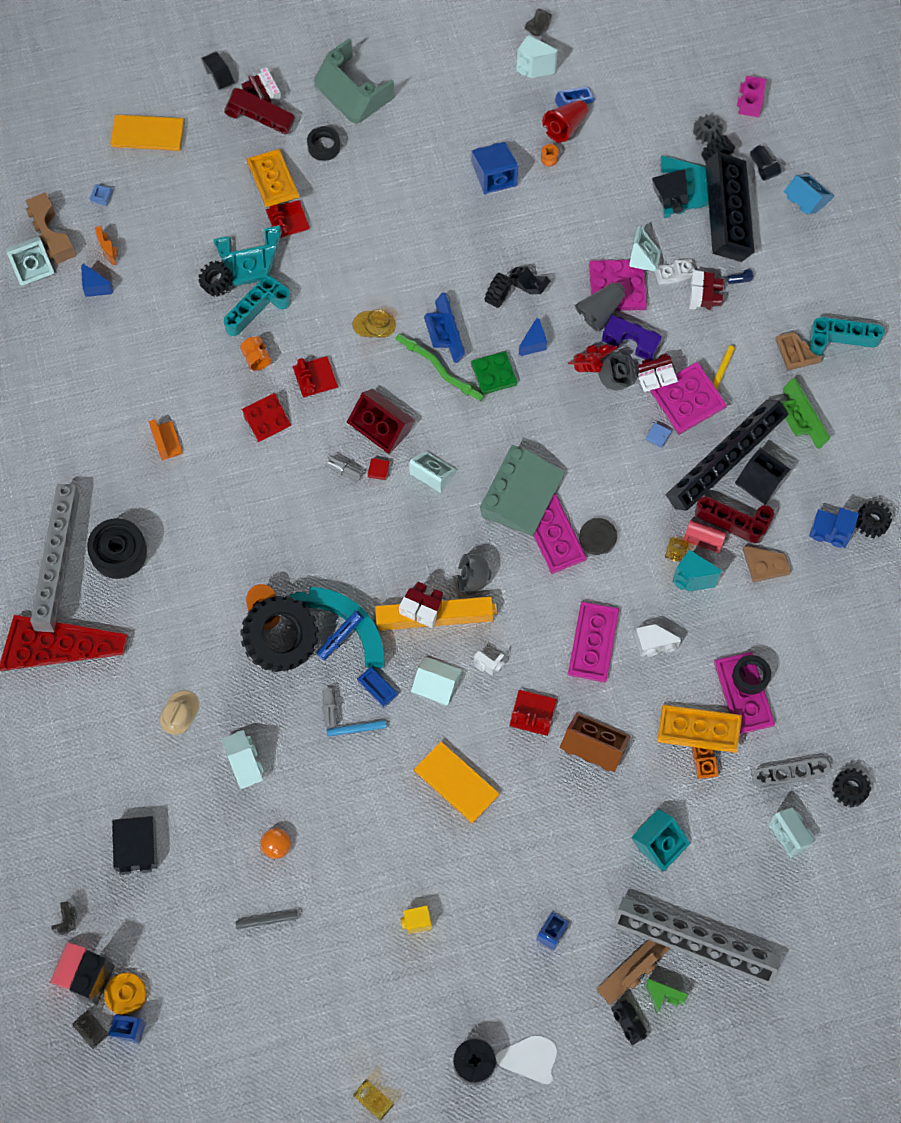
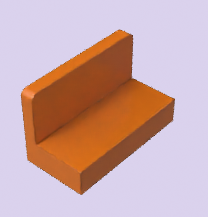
[148,419,183,461]

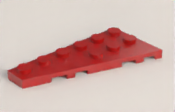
[0,615,128,671]

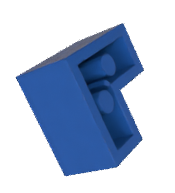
[809,507,859,548]

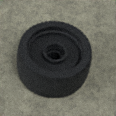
[87,518,147,579]

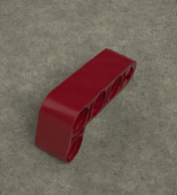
[224,88,295,134]
[695,497,774,544]

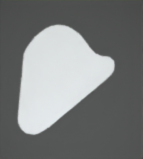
[496,1036,557,1084]

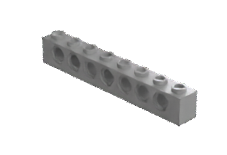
[30,483,80,632]
[613,897,781,986]

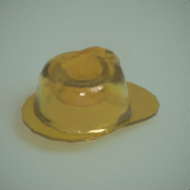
[352,309,396,338]

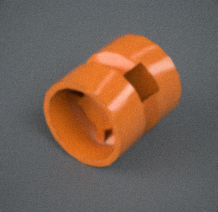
[240,336,272,371]

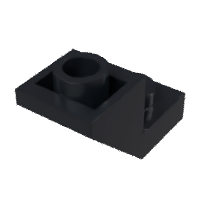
[201,51,235,90]
[509,266,550,295]

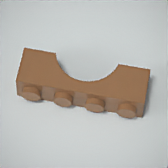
[25,192,76,265]

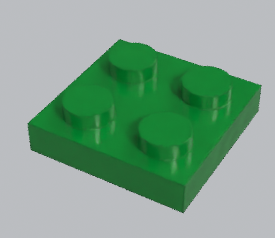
[471,351,517,395]

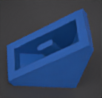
[81,263,114,297]
[519,318,547,356]
[536,912,569,950]
[108,1015,146,1044]

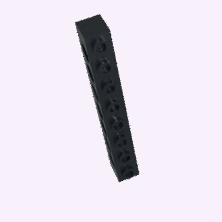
[665,400,788,511]

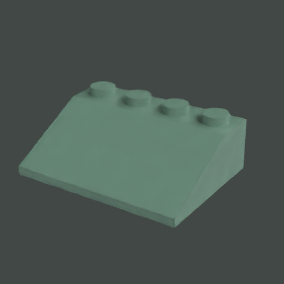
[480,445,565,536]

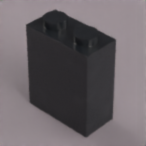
[112,816,157,875]
[69,950,115,1005]

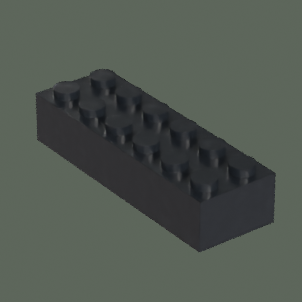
[705,151,755,262]

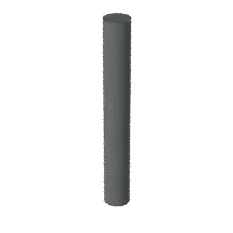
[235,911,298,929]

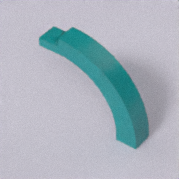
[290,587,385,668]

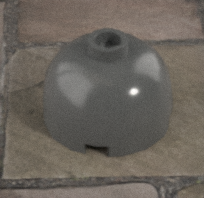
[599,353,635,391]
[457,553,491,592]

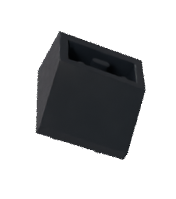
[735,448,791,505]

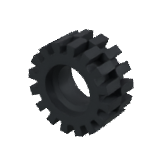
[701,135,735,162]
[198,261,234,297]
[484,272,513,308]
[856,501,892,538]
[832,768,871,807]

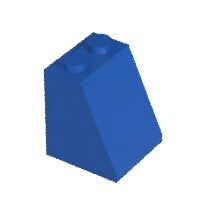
[471,142,518,194]

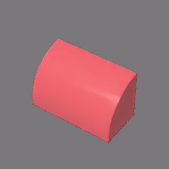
[683,520,727,553]
[50,943,87,990]

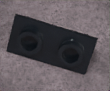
[611,999,648,1046]

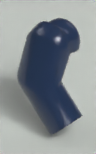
[728,269,754,284]

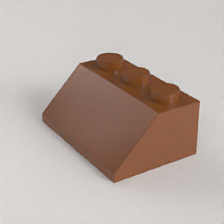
[560,712,631,772]

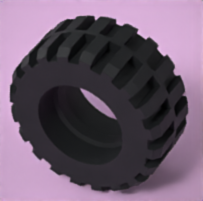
[240,595,319,672]

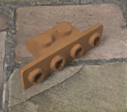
[597,940,670,1005]

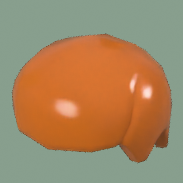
[260,828,291,859]

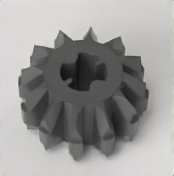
[693,114,723,144]

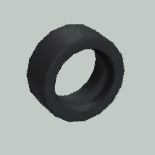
[307,126,341,161]
[732,655,772,695]

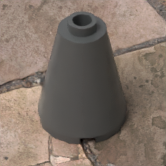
[575,282,625,332]

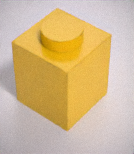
[400,905,432,935]

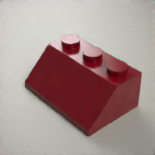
[346,389,415,454]

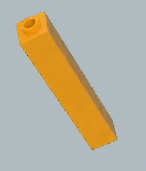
[375,597,497,631]

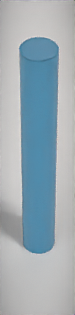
[327,720,386,737]

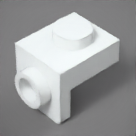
[474,651,505,676]

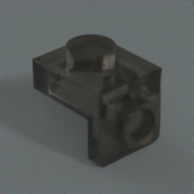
[524,8,552,37]
[51,901,77,935]
[72,1010,109,1049]

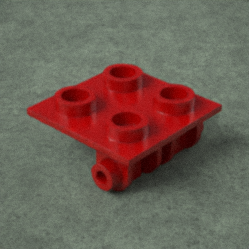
[266,200,310,238]
[568,344,617,373]
[292,356,338,398]
[241,393,291,442]
[509,690,557,736]

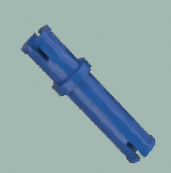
[316,610,364,661]

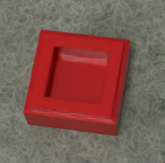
[368,458,390,480]

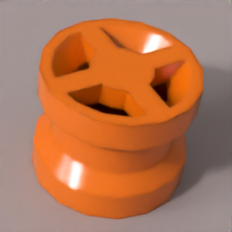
[541,144,559,167]

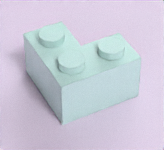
[221,730,264,790]

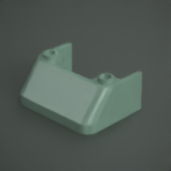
[314,38,395,123]

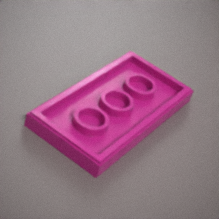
[533,494,587,574]
[568,601,619,683]
[714,652,775,735]

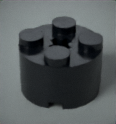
[453,1039,496,1085]

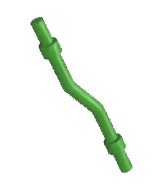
[395,334,484,402]

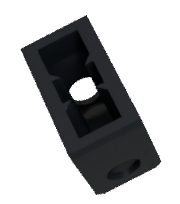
[652,169,688,214]

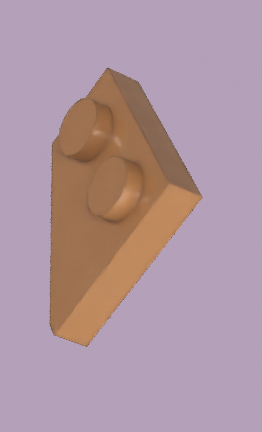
[775,332,822,371]
[742,546,791,583]

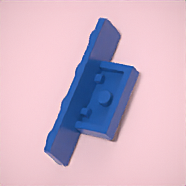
[424,292,465,363]

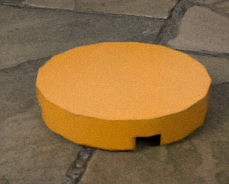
[104,972,147,1016]

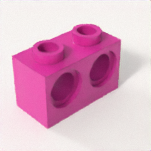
[736,76,766,117]

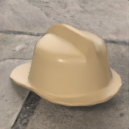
[160,690,199,735]

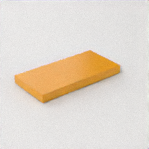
[110,115,184,151]
[246,149,299,208]
[657,705,742,753]
[414,741,500,824]

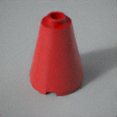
[542,100,588,143]

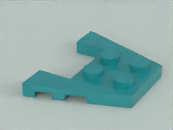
[660,156,709,218]
[213,226,282,286]

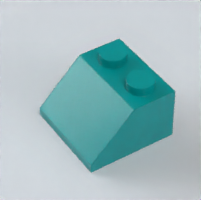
[672,550,722,592]
[631,809,691,872]

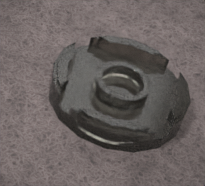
[579,518,617,555]

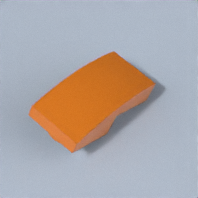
[95,226,118,265]
[692,747,718,779]

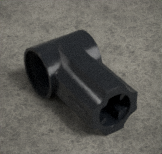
[750,145,782,181]

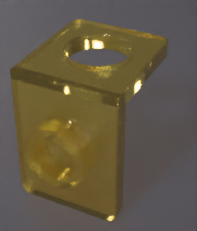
[665,537,688,562]
[353,1079,394,1120]

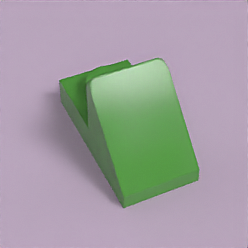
[645,979,688,1013]

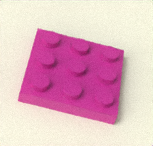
[589,260,647,311]
[650,362,727,435]

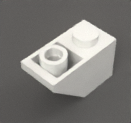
[635,624,680,657]

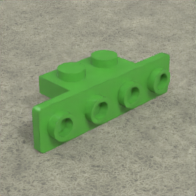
[781,378,830,449]

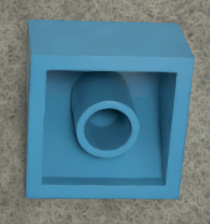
[784,174,834,214]

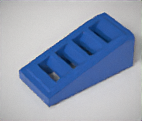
[555,86,595,107]

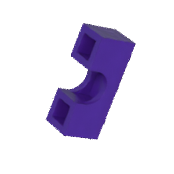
[602,315,662,360]

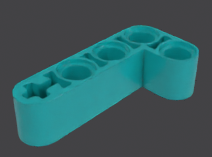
[223,276,291,336]
[809,317,885,356]

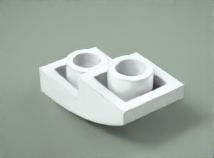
[654,259,695,285]

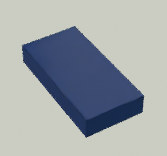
[357,666,398,708]

